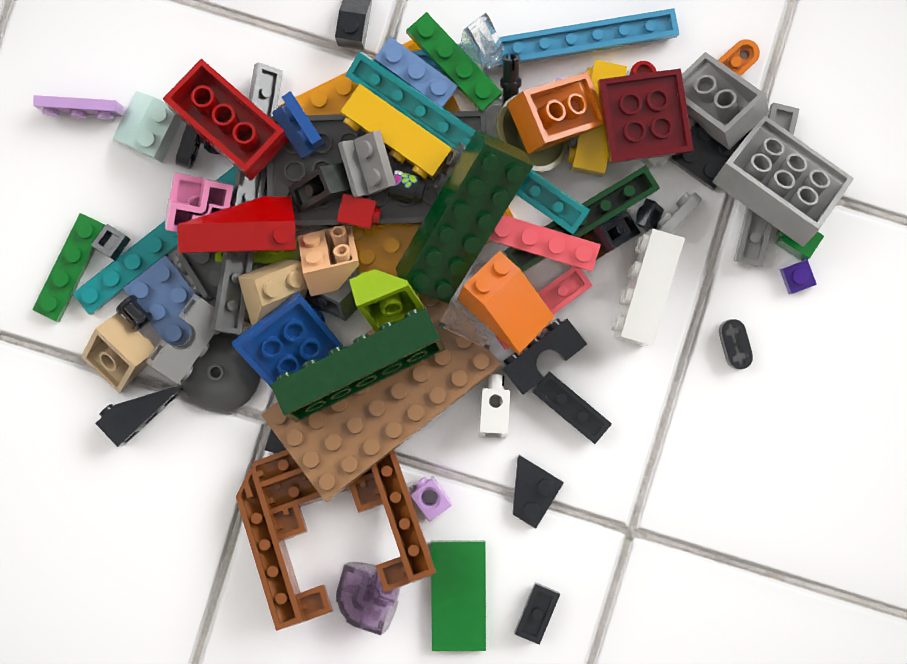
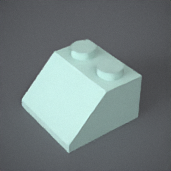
[113,91,183,163]

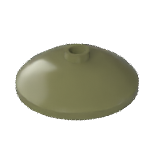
[495,95,569,173]

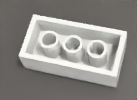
[611,229,685,346]

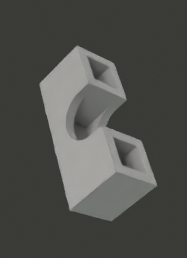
[146,294,220,384]

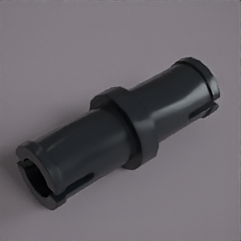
[500,53,522,105]

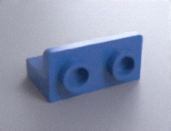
[272,91,325,159]

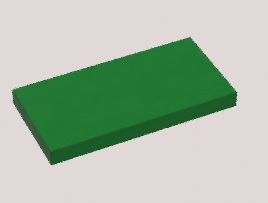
[431,540,486,651]

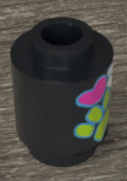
[386,169,427,203]

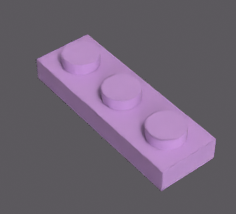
[33,95,123,120]

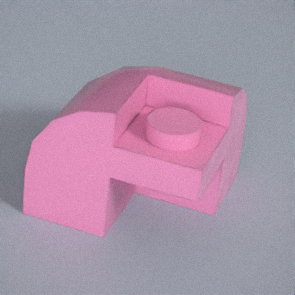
[165,172,233,232]

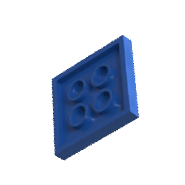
[231,291,345,389]

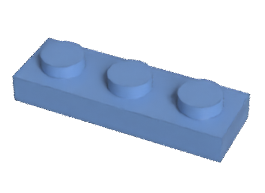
[374,36,458,107]

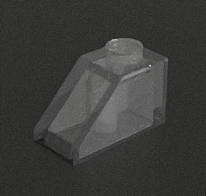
[459,12,504,70]

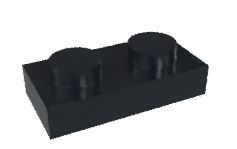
[514,582,560,645]

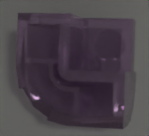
[336,561,401,636]

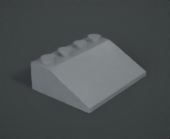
[712,116,854,247]

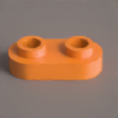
[718,39,760,76]

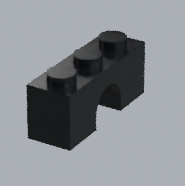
[502,318,587,395]

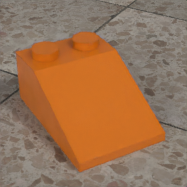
[507,72,604,154]
[457,251,554,355]

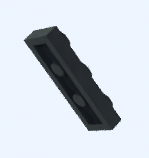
[532,371,612,444]

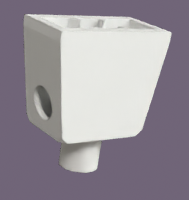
[478,374,510,439]

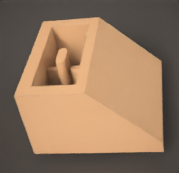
[298,225,359,296]

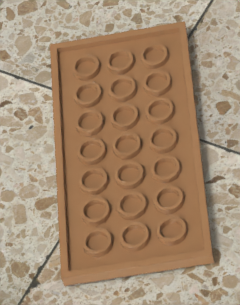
[261,292,501,502]

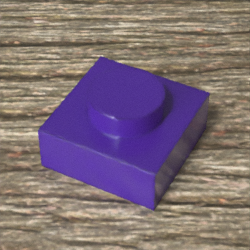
[779,259,817,294]

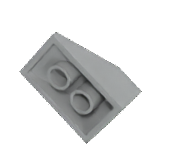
[682,52,769,150]

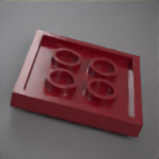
[597,68,694,164]

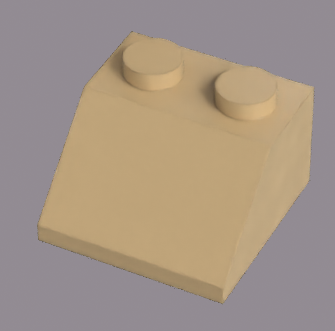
[238,259,308,326]
[81,313,156,394]

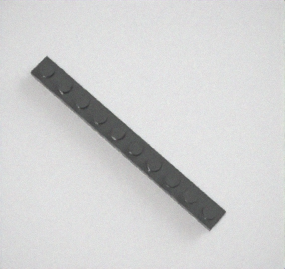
[211,62,283,336]

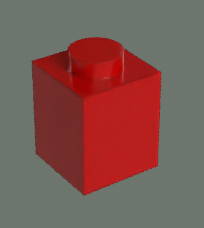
[337,194,381,231]

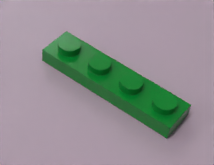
[406,12,502,113]
[32,213,105,322]

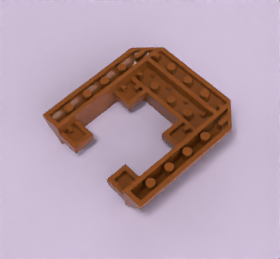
[236,450,436,631]

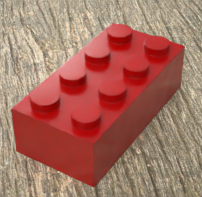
[162,58,289,181]

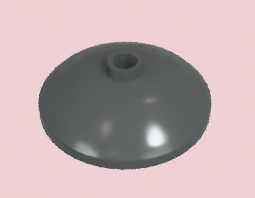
[180,333,261,413]

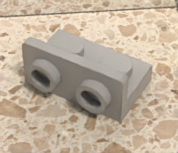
[338,131,396,198]

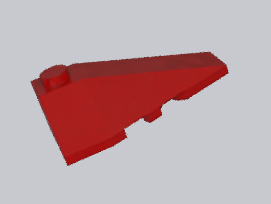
[177,196,296,253]

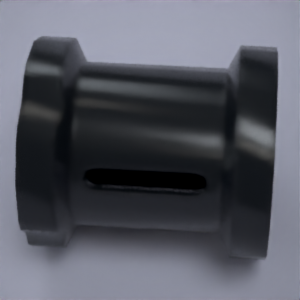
[116,295,153,331]

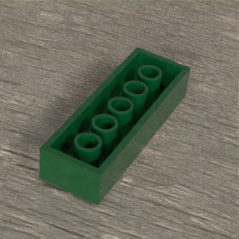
[395,129,533,303]
[270,308,445,423]

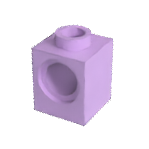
[410,476,452,522]

